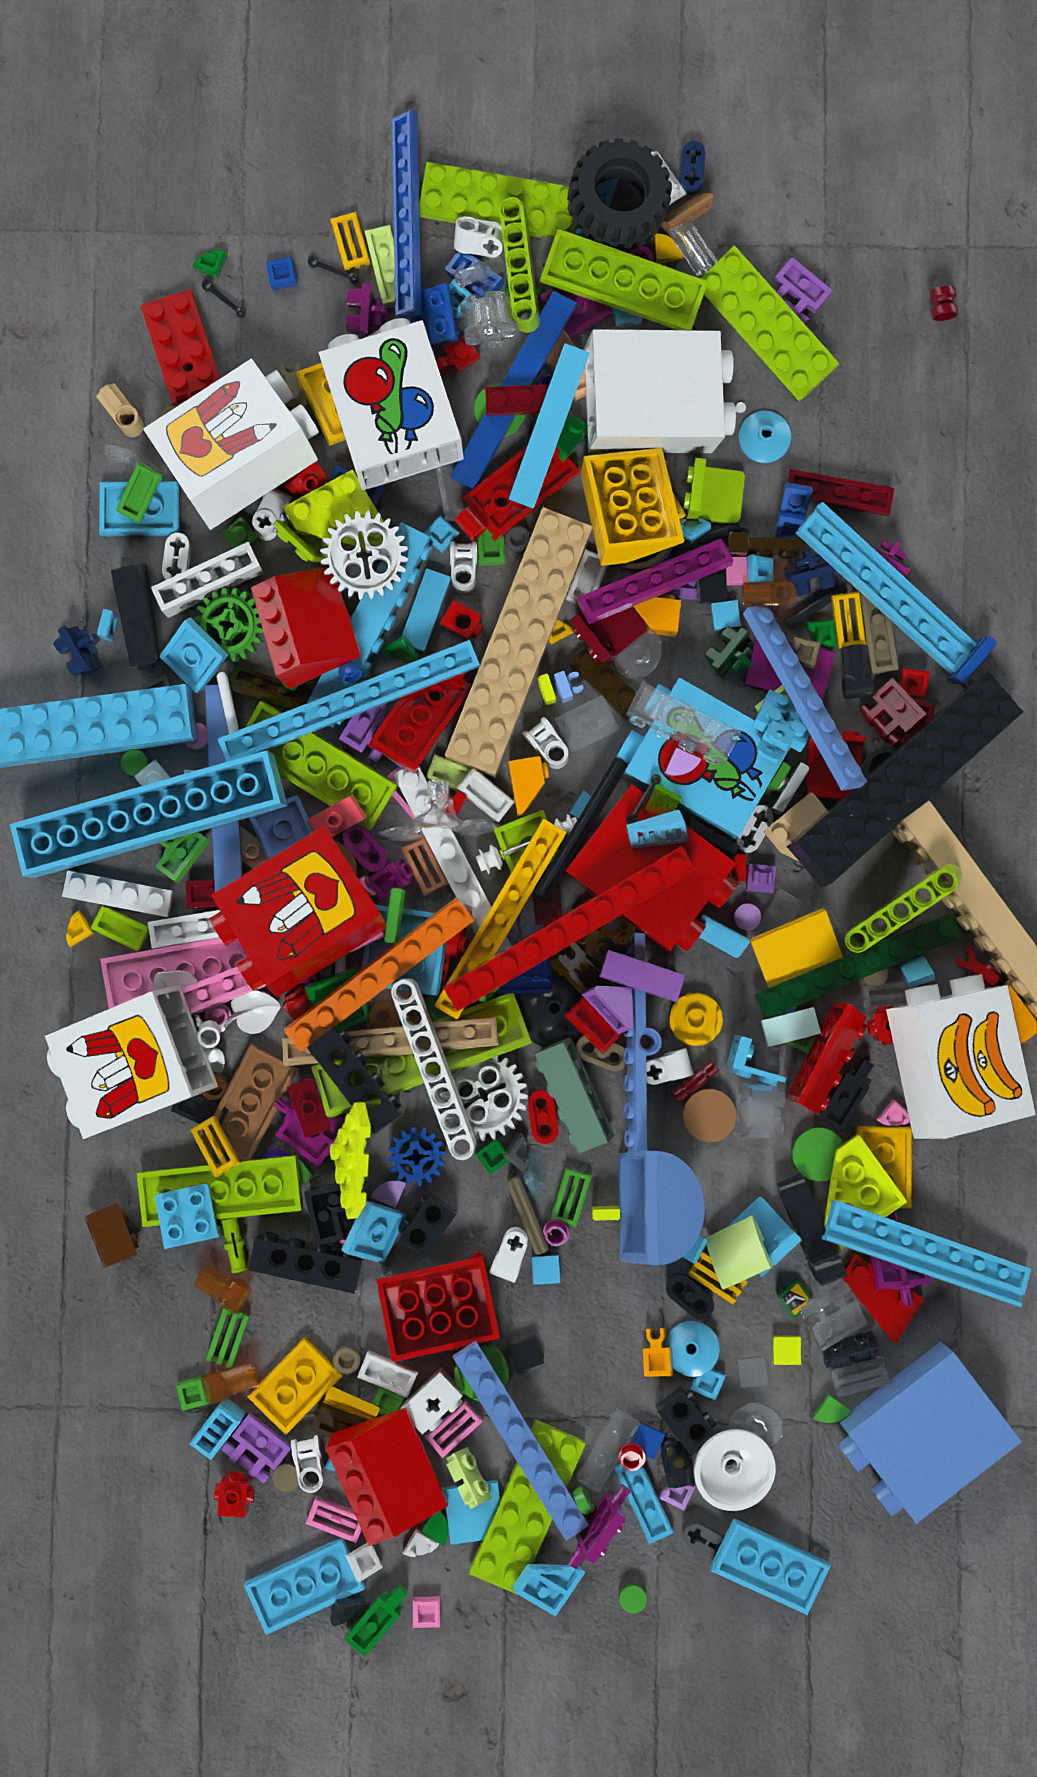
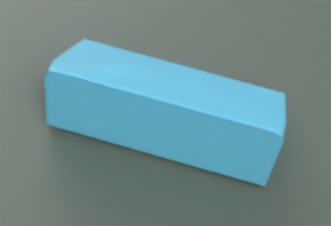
[698,914,750,958]

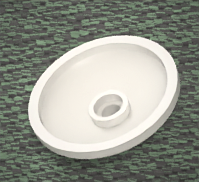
[694,1429,776,1511]

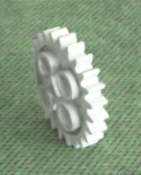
[320,511,408,600]
[440,1056,528,1141]

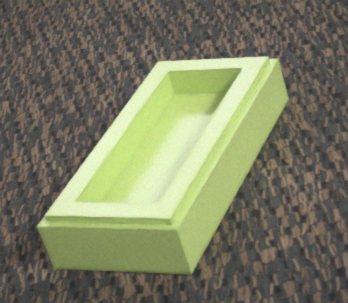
[425,754,485,792]

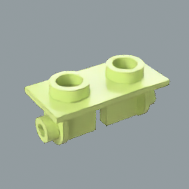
[446,1447,492,1509]

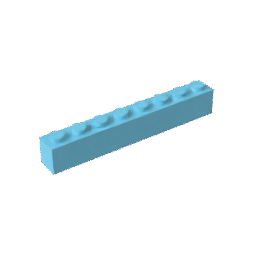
[307,522,433,729]

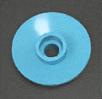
[738,411,791,463]
[665,1321,720,1377]

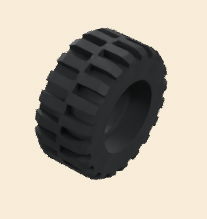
[567,138,672,251]

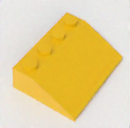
[580,448,684,566]

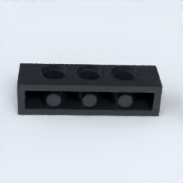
[307,1027,402,1135]
[248,1232,364,1294]

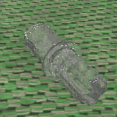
[454,256,506,288]

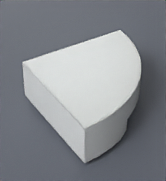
[402,1527,439,1557]

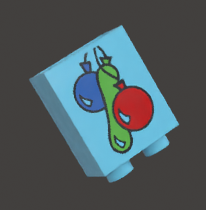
[616,677,790,841]

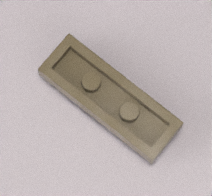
[860,594,899,675]

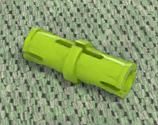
[220,1217,248,1273]

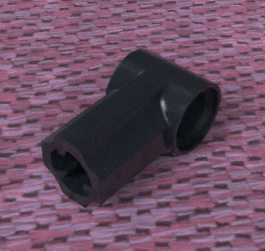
[841,644,873,699]

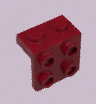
[570,606,648,663]

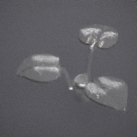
[377,779,500,842]

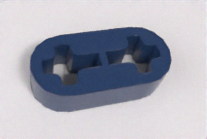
[679,141,706,195]

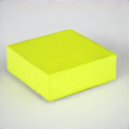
[538,673,556,706]
[592,1206,620,1220]
[772,1335,801,1365]

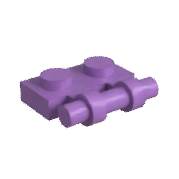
[774,257,833,325]
[338,704,389,763]
[221,1412,291,1484]

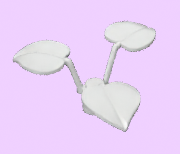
[154,970,281,1073]

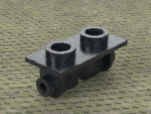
[819,1331,879,1370]

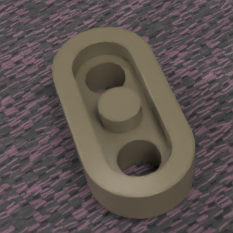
[576,1035,627,1071]

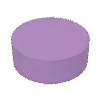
[733,904,761,931]

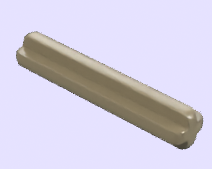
[507,1176,548,1254]

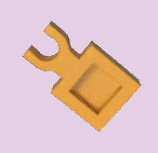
[643,1328,673,1377]

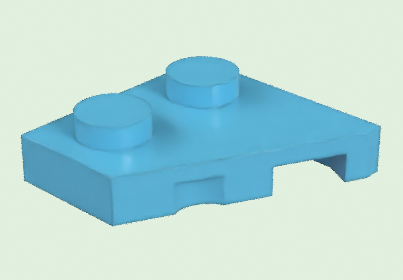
[512,1564,586,1617]

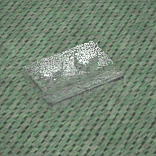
[554,695,620,754]

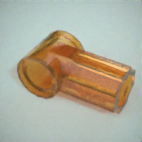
[743,581,796,607]
[193,1264,252,1314]
[201,1362,259,1404]

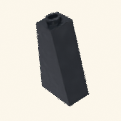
[111,563,161,670]

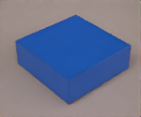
[266,257,297,290]
[630,1421,665,1460]

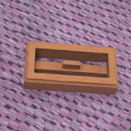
[401,837,449,897]

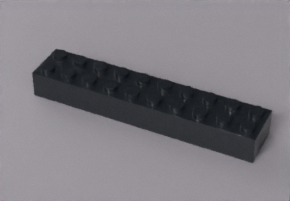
[786,671,1023,888]

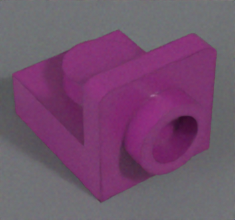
[367,859,415,902]

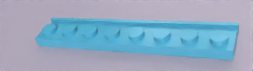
[796,502,977,675]
[822,1200,1031,1307]

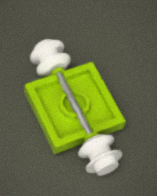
[476,810,577,874]

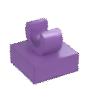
[746,864,776,893]

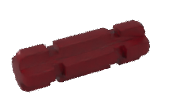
[671,1060,719,1103]

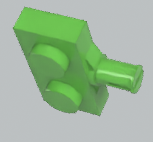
[155,832,210,884]

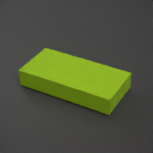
[90,905,149,952]

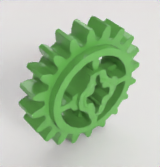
[193,588,264,662]

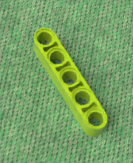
[500,197,540,333]
[845,864,962,953]

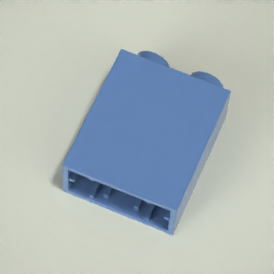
[837,1341,1022,1524]

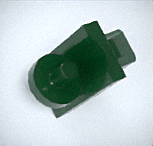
[705,626,753,678]

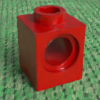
[440,600,484,642]

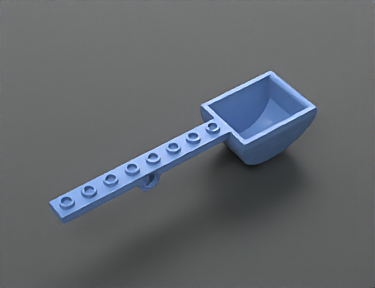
[619,933,705,1265]

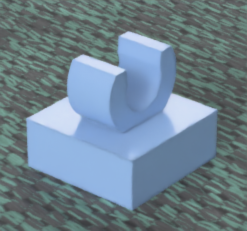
[553,671,584,703]

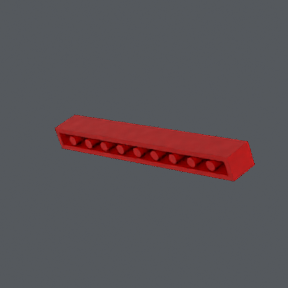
[443,845,696,1012]

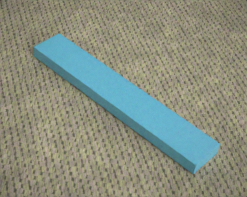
[509,343,590,509]

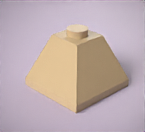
[763,792,827,861]

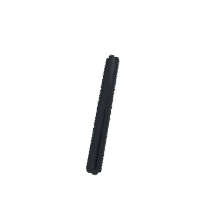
[535,758,628,900]

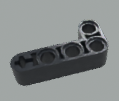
[776,1173,847,1286]

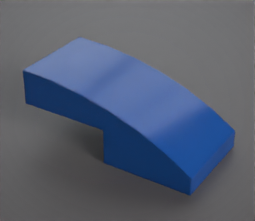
[444,251,505,304]
[774,482,812,538]

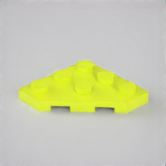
[283,469,384,552]
[330,1103,371,1219]
[824,1134,907,1249]

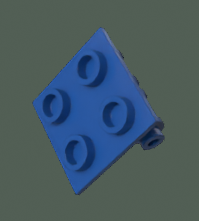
[410,283,460,345]

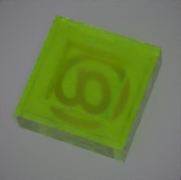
[644,785,682,816]

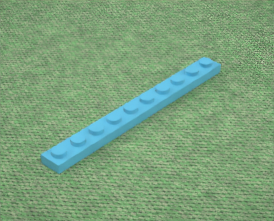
[218,640,480,762]

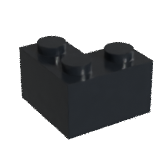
[304,1182,364,1246]

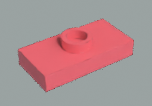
[307,794,366,837]

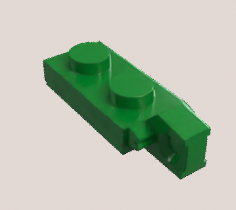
[344,1582,409,1657]

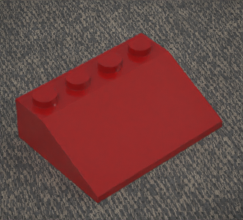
[251,567,362,689]
[785,1002,867,1114]
[376,1256,501,1362]
[326,1407,449,1546]

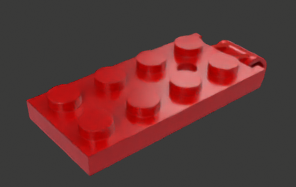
[140,289,220,405]
[455,446,580,542]
[369,646,472,774]

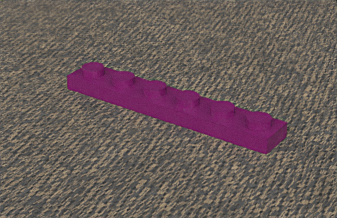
[577,539,733,624]

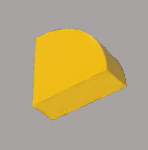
[654,234,683,263]
[549,620,574,645]
[66,910,94,947]

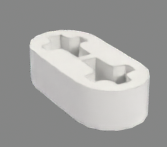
[162,533,192,580]
[735,805,773,853]

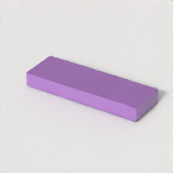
[599,950,685,1002]

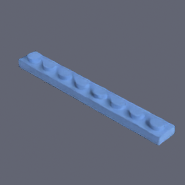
[743,606,867,790]
[453,1341,589,1541]

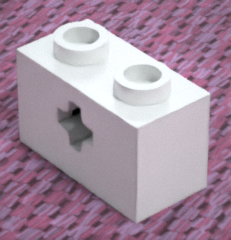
[401,1367,463,1435]

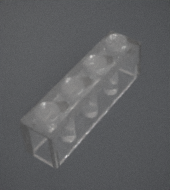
[626,682,741,766]

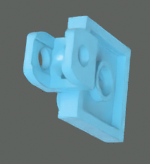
[752,690,810,763]

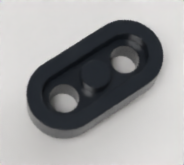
[665,1273,714,1320]

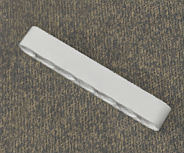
[391,978,477,1160]

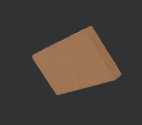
[202,1043,299,1161]

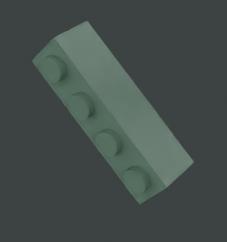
[535,1037,614,1153]

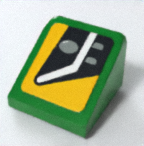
[776,1278,813,1319]

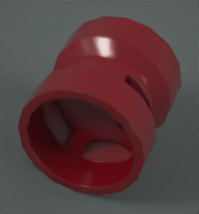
[929,286,959,321]

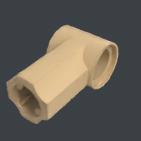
[96,383,144,437]

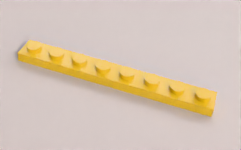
[434,819,567,1019]

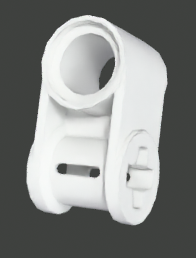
[454,217,503,258]
[252,488,295,541]
[450,541,478,594]
[522,717,568,769]
[646,1048,694,1085]
[489,1227,528,1283]
[291,1435,326,1493]

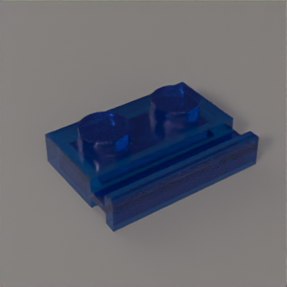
[495,953,553,994]

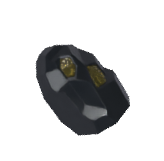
[661,1438,695,1488]

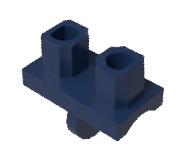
[785,549,837,596]
[53,626,101,675]

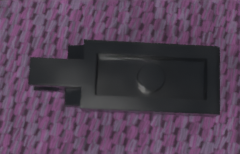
[818,1058,874,1132]

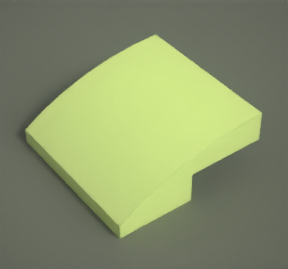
[705,1215,773,1290]

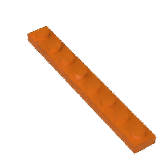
[284,897,474,1052]

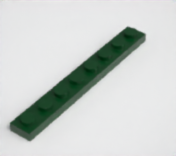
[754,912,963,1019]

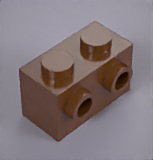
[84,1203,139,1268]

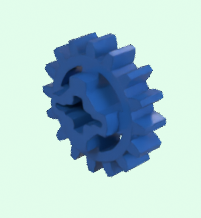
[387,1126,446,1186]

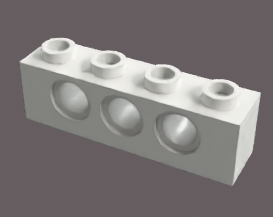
[151,542,264,618]

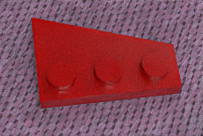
[841,1253,924,1345]

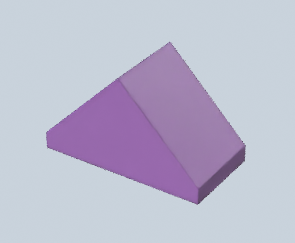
[582,986,634,1034]

